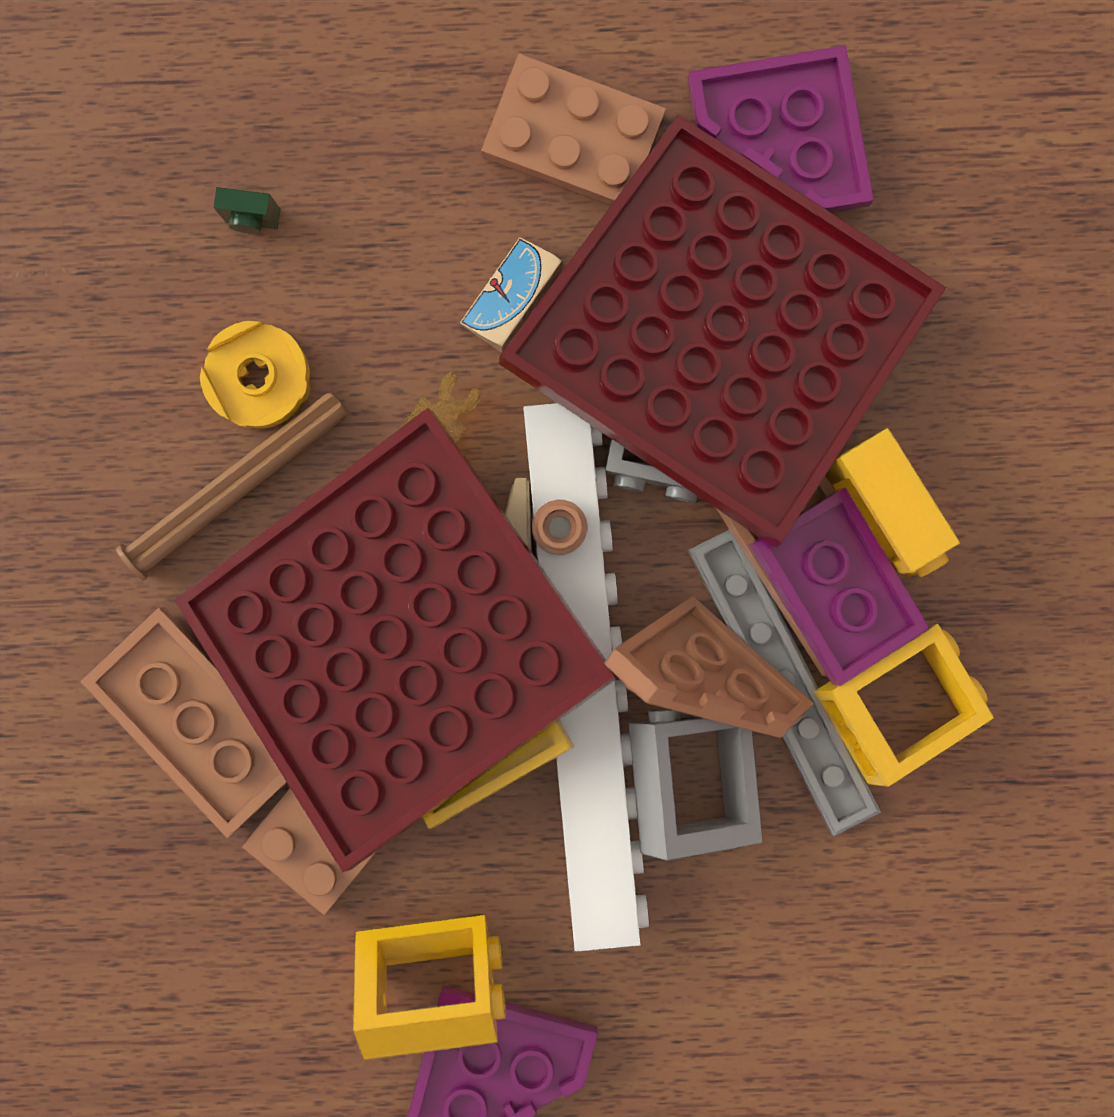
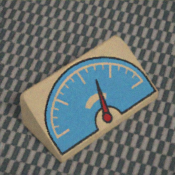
[460,238,563,353]

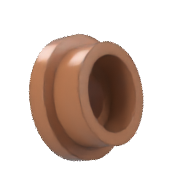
[532,500,587,555]

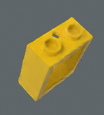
[825,428,960,578]
[814,624,994,787]
[353,915,506,1060]

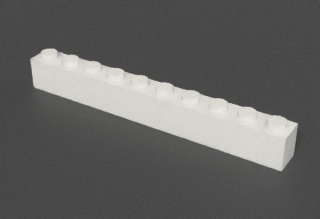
[523,403,649,952]

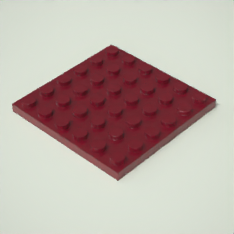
[499,115,947,548]
[174,408,618,873]

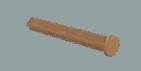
[116,392,347,581]

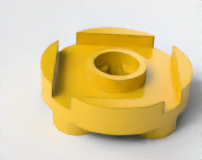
[200,321,310,429]

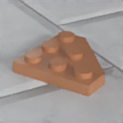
[604,596,814,738]

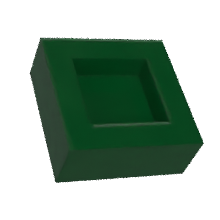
[213,187,280,234]

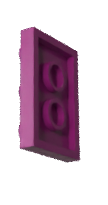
[749,487,929,686]

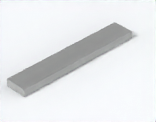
[687,530,881,836]

